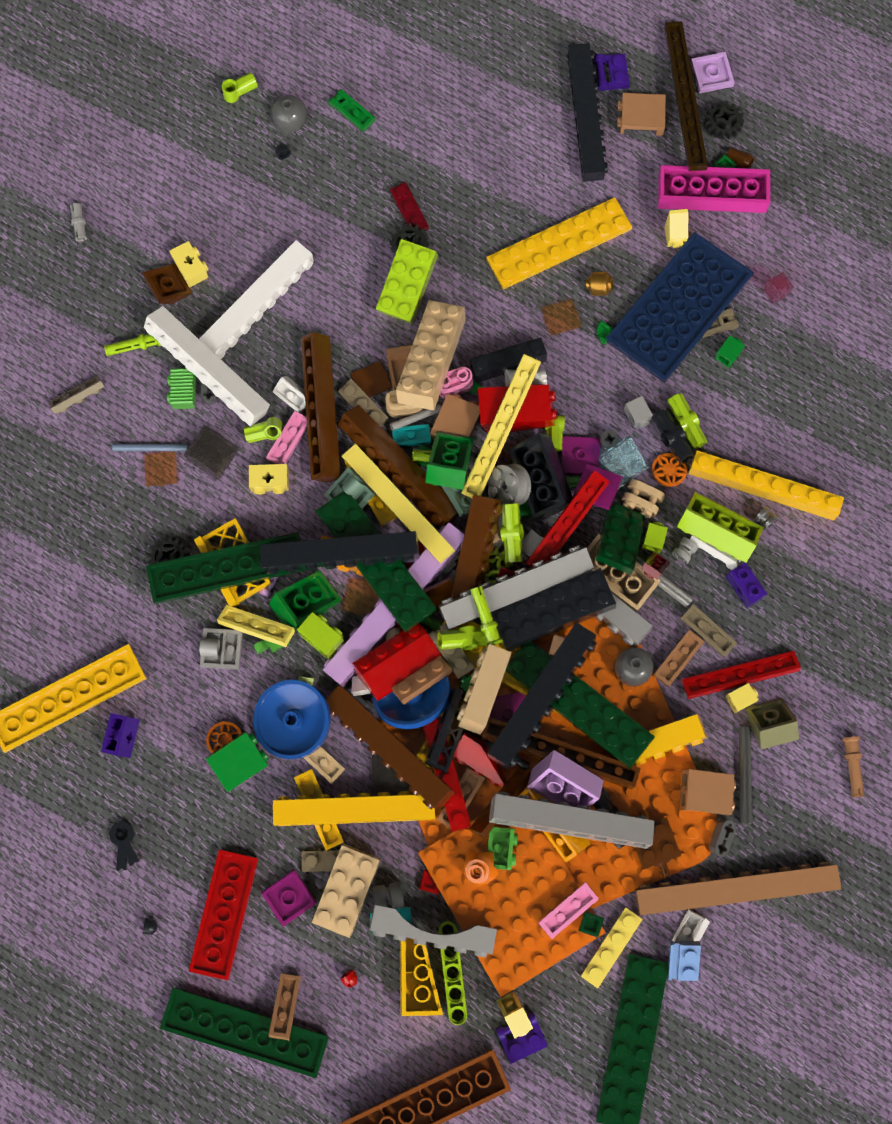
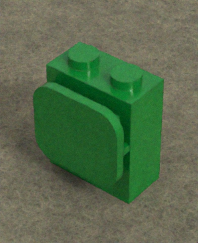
[205,731,269,793]

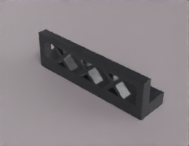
[424,687,467,773]

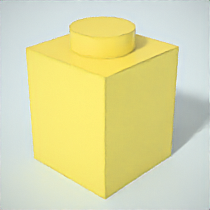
[725,683,759,714]

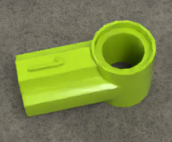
[222,73,258,103]
[545,415,565,452]
[244,417,283,443]

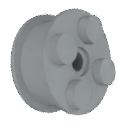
[488,464,531,505]

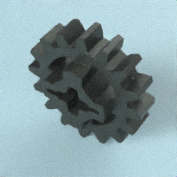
[704,101,744,140]
[390,223,430,256]
[147,536,189,565]

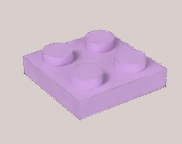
[690,52,735,93]

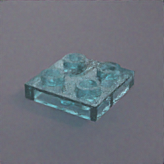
[598,436,649,489]

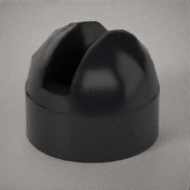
[275,144,291,160]
[142,918,158,935]

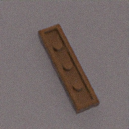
[469,769,531,838]

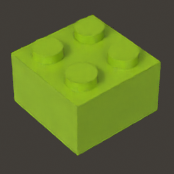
[297,612,344,659]

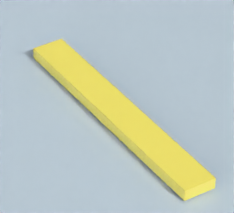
[461,354,541,498]
[342,444,455,564]

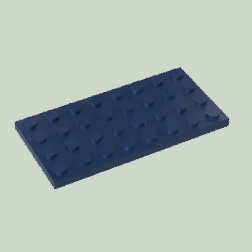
[606,232,754,383]

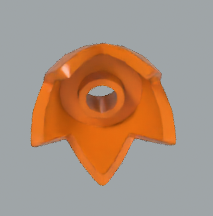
[463,850,499,885]

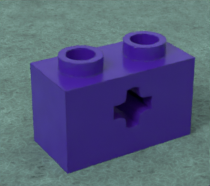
[726,562,767,608]
[101,713,140,758]

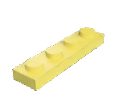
[217,605,295,647]
[581,907,643,988]

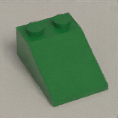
[425,432,474,490]
[269,570,342,632]

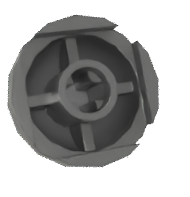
[271,95,307,132]
[614,647,654,687]

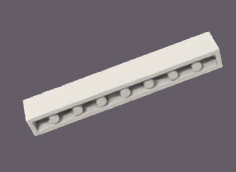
[199,240,314,359]
[144,306,270,427]

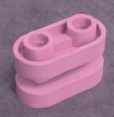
[440,367,473,399]

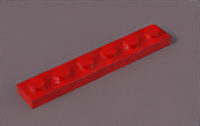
[525,470,610,567]
[681,651,801,700]
[423,715,471,832]

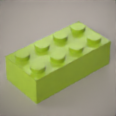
[376,239,438,325]
[677,492,764,563]

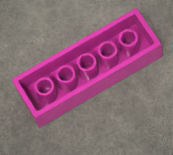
[657,165,770,213]

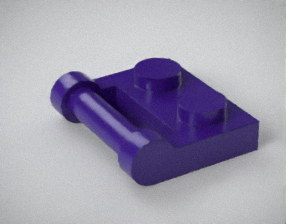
[594,54,630,91]
[495,1011,548,1064]

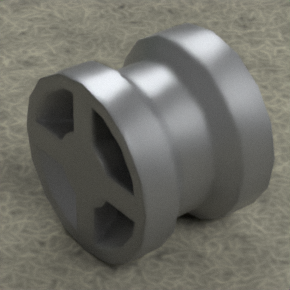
[600,430,619,452]
[753,506,778,530]

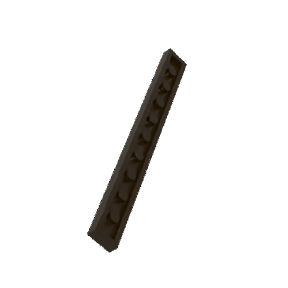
[664,21,708,171]

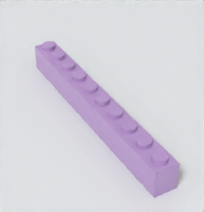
[323,523,464,687]

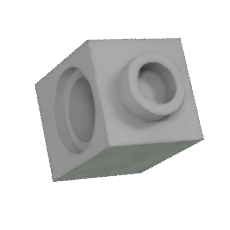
[624,396,653,428]

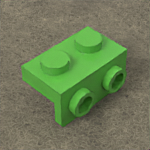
[487,827,518,870]

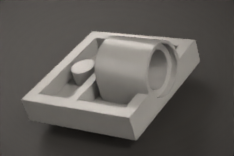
[200,628,243,670]

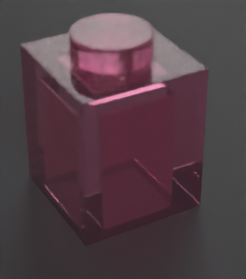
[763,272,793,304]

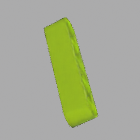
[439,921,467,1025]

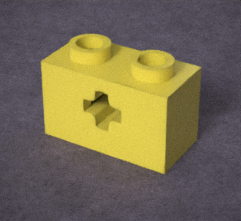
[169,241,209,288]
[249,464,289,495]

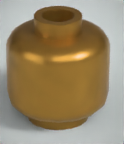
[586,272,614,296]

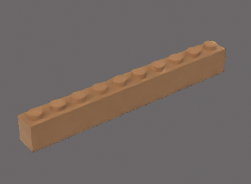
[634,861,842,915]

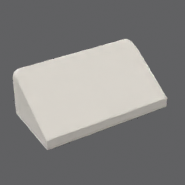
[272,376,306,414]
[669,909,710,945]

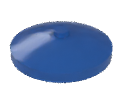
[372,676,451,729]
[253,680,331,759]

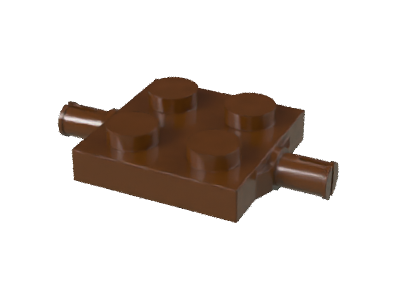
[635,809,681,878]

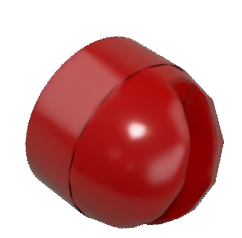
[340,969,358,988]

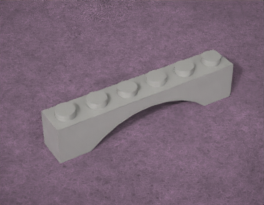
[369,905,497,957]

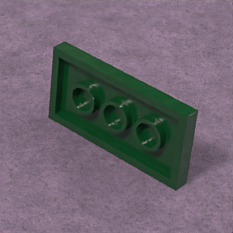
[595,502,645,575]

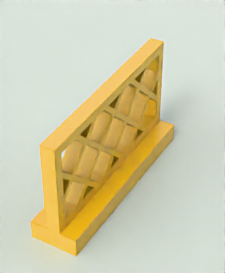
[194,518,272,607]

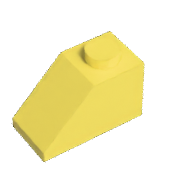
[664,209,688,248]
[496,991,533,1038]

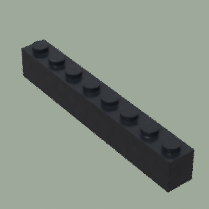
[567,43,608,182]
[260,531,419,574]
[487,622,597,770]

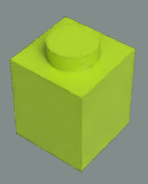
[641,522,668,554]

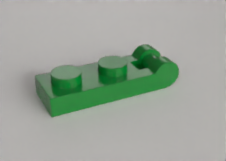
[327,89,375,133]

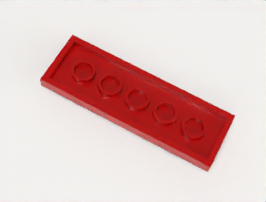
[188,850,259,981]

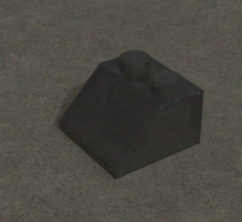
[183,425,239,480]

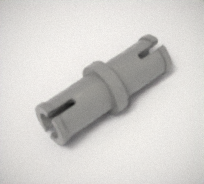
[70,203,87,242]

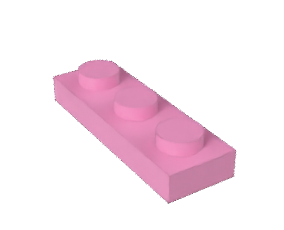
[266,411,307,464]
[538,883,599,939]

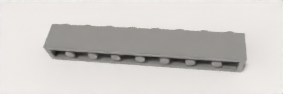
[522,530,652,647]
[439,545,594,629]
[489,792,654,849]

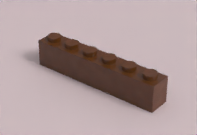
[451,495,502,599]

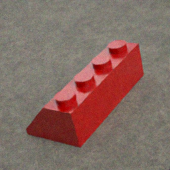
[352,623,442,701]

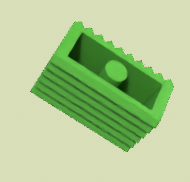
[167,368,196,409]

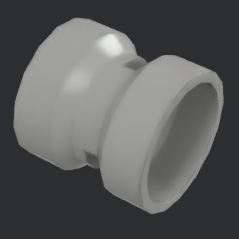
[672,537,698,564]

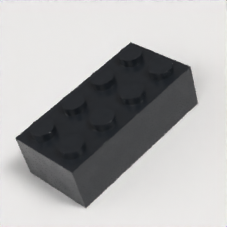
[508,433,573,519]

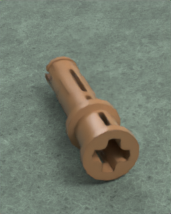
[842,736,865,797]

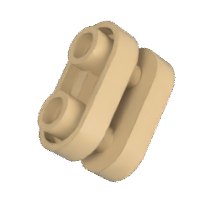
[385,390,423,418]
[621,479,665,518]

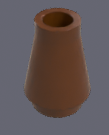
[727,147,755,169]

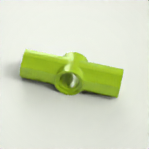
[667,393,708,450]
[500,503,524,562]
[437,626,487,650]

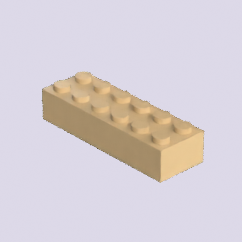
[396,300,466,411]

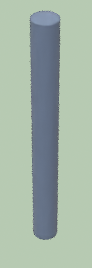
[112,444,188,452]

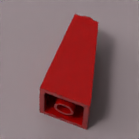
[478,384,557,433]

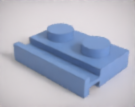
[668,940,701,981]

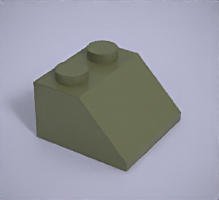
[746,698,799,750]

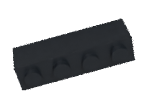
[470,337,547,383]

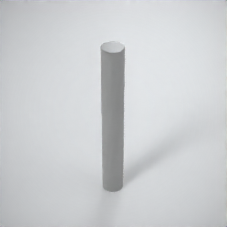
[390,404,441,431]

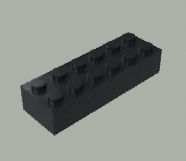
[491,568,616,651]

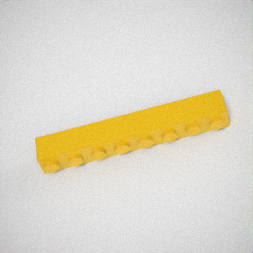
[688,450,844,521]
[273,792,435,826]

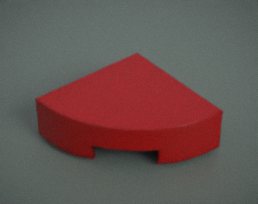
[419,870,439,894]

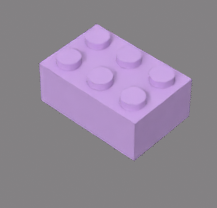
[527,750,604,807]

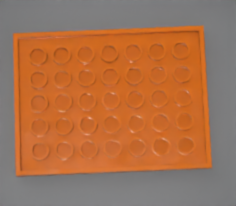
[418,792,606,997]

